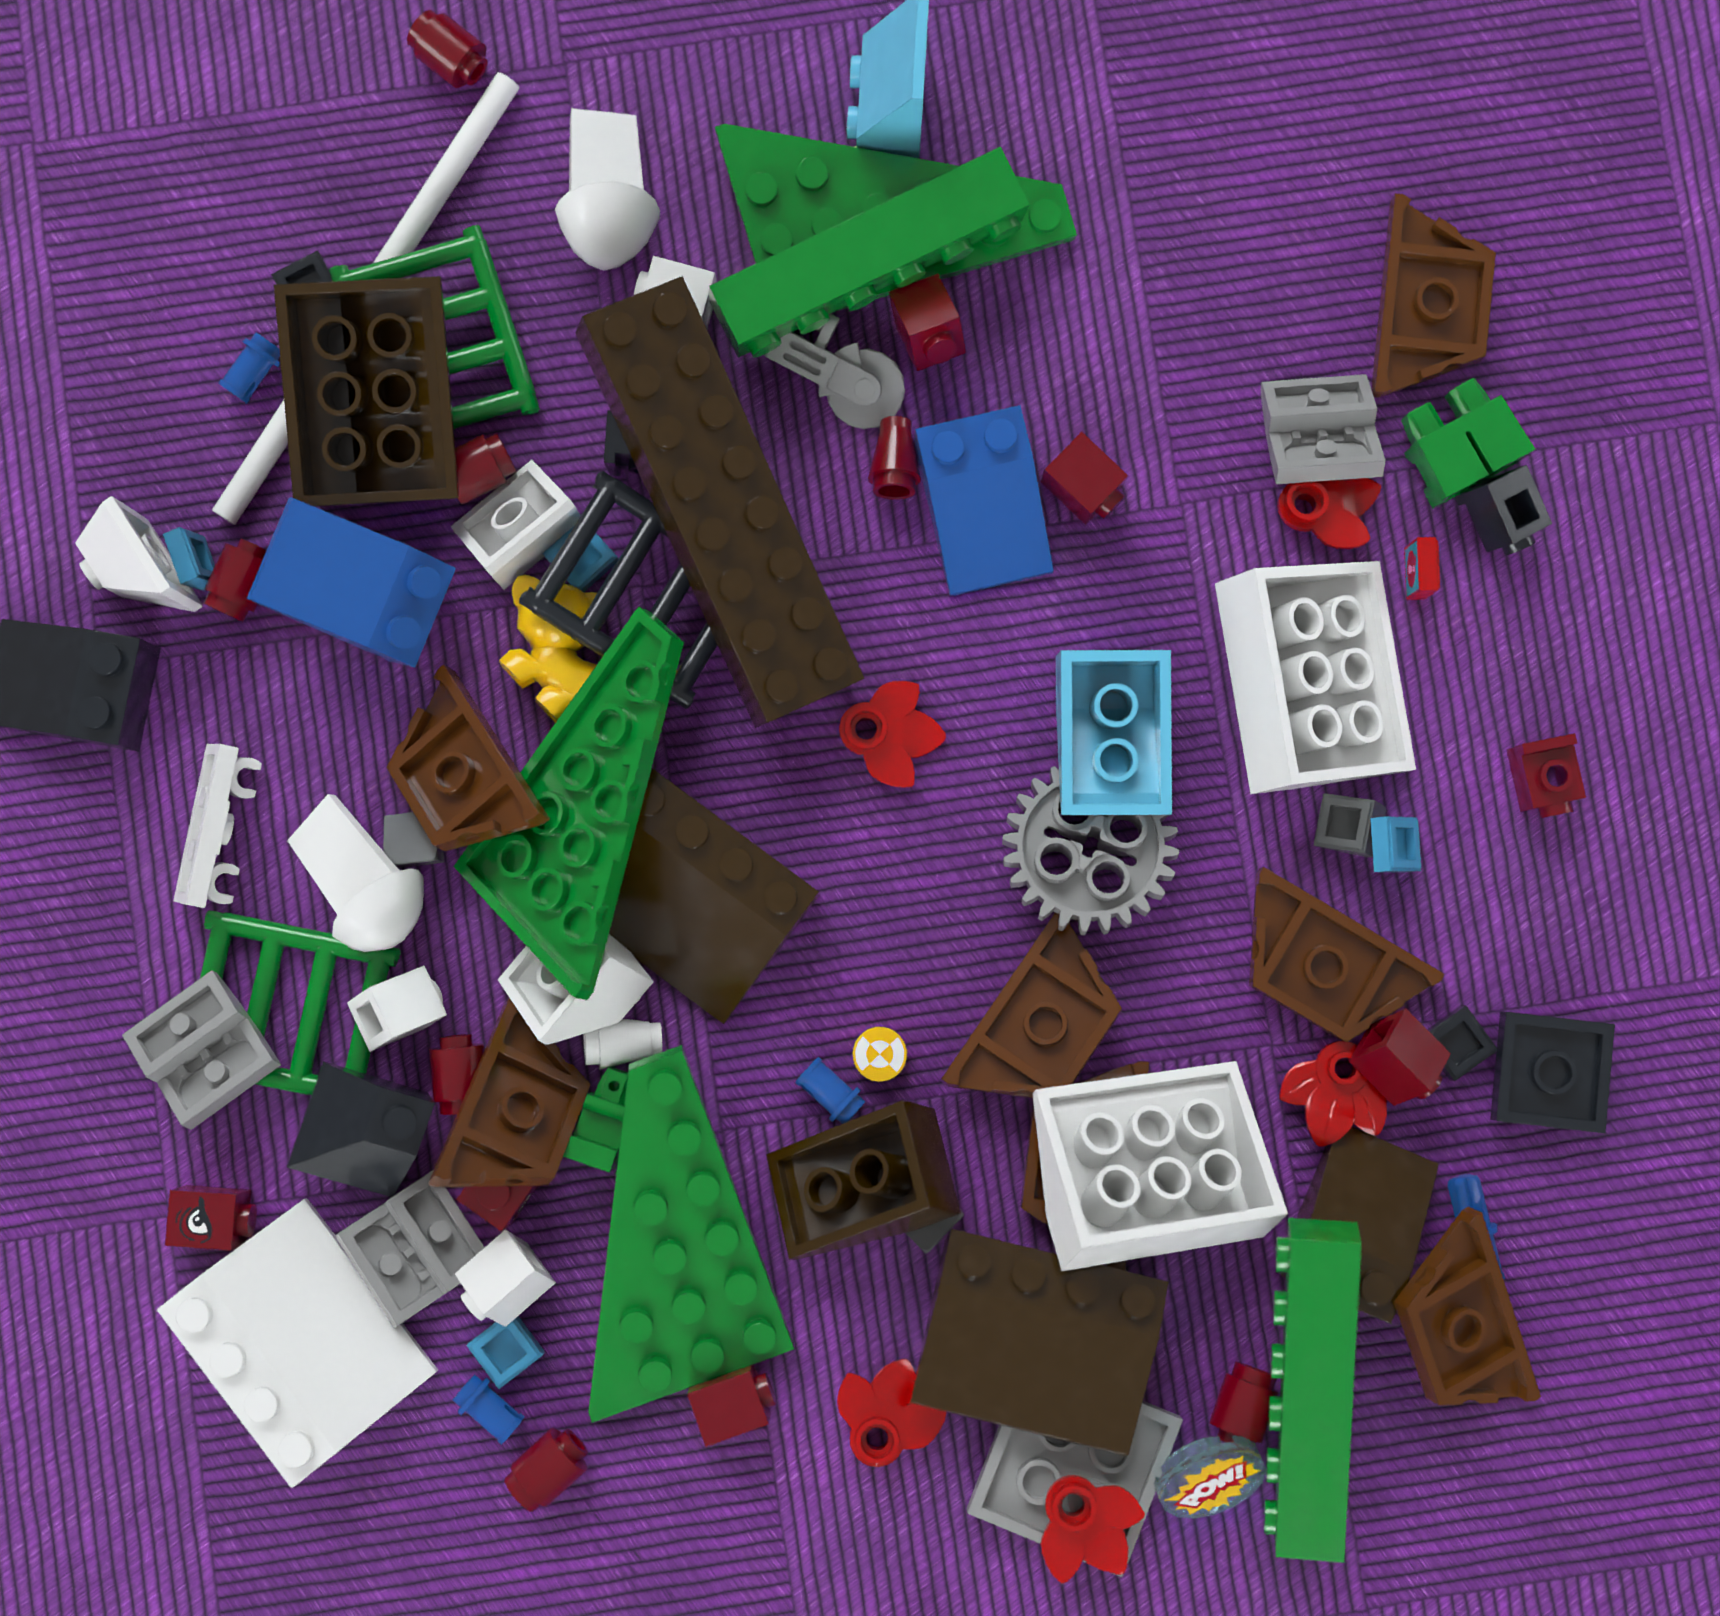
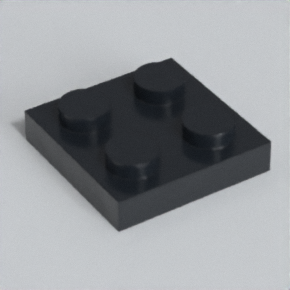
[1490,1011,1615,1133]

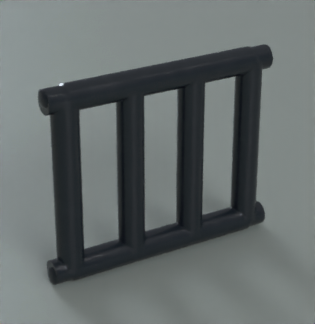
[519,471,717,709]

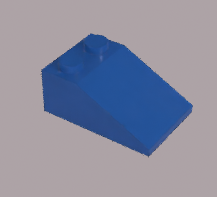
[914,405,1054,597]
[246,498,456,668]

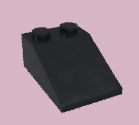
[0,619,161,752]

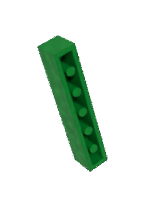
[709,146,1030,358]
[1264,1218,1361,1563]

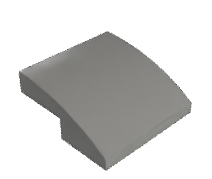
[1261,374,1386,484]
[122,970,281,1130]
[335,1171,485,1328]

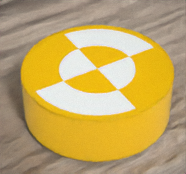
[853,1027,907,1081]

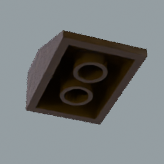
[766,1100,961,1260]
[1275,1127,1439,1324]

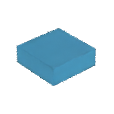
[543,526,619,592]
[163,527,215,591]
[1370,816,1421,872]
[466,1316,545,1389]

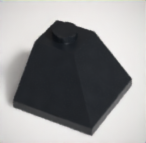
[286,1061,435,1197]

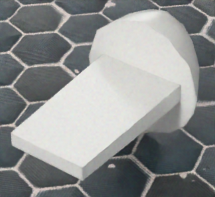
[555,108,660,271]
[287,794,424,952]

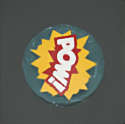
[1154,1435,1266,1519]

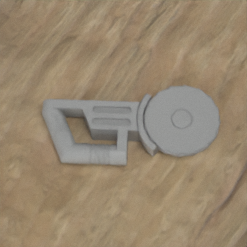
[764,314,905,429]

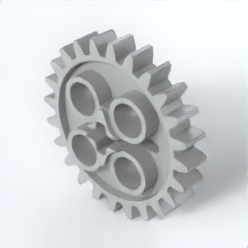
[1002,766,1179,936]

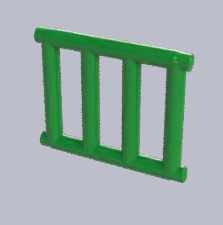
[329,225,540,429]
[200,910,401,1096]

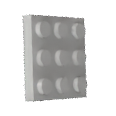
[966,1401,1183,1577]

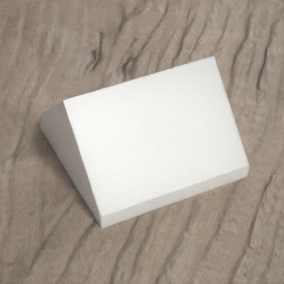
[451,460,581,590]

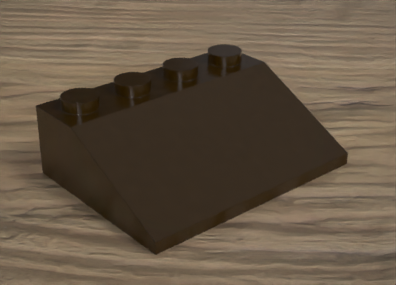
[273,276,459,506]
[609,768,820,1024]
[910,1229,1169,1456]

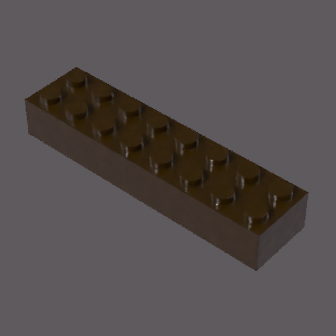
[575,276,865,728]

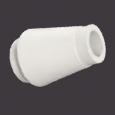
[583,1019,662,1070]

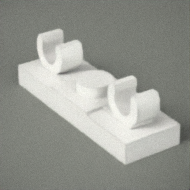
[173,744,262,908]

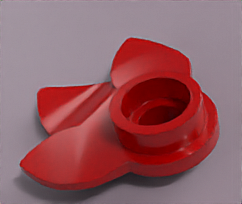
[1277,478,1381,549]
[839,681,946,788]
[1279,1041,1387,1147]
[837,1358,947,1467]
[1040,1475,1145,1584]

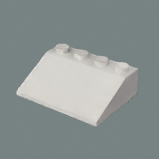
[1215,561,1416,794]
[1033,1061,1288,1271]
[157,1198,438,1488]

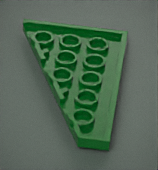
[715,124,1077,312]
[453,606,684,1000]
[588,1045,794,1423]

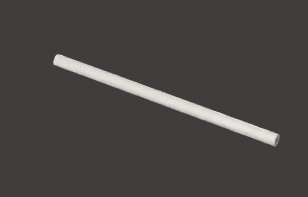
[212,72,519,525]

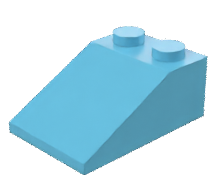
[847,0,929,158]
[1056,650,1172,815]

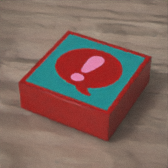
[1404,537,1440,600]

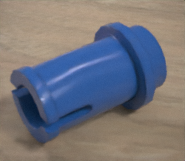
[218,332,281,404]
[795,1057,865,1124]
[452,1374,525,1445]

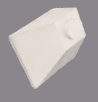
[75,496,203,612]
[498,934,653,1045]

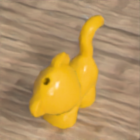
[499,575,677,723]

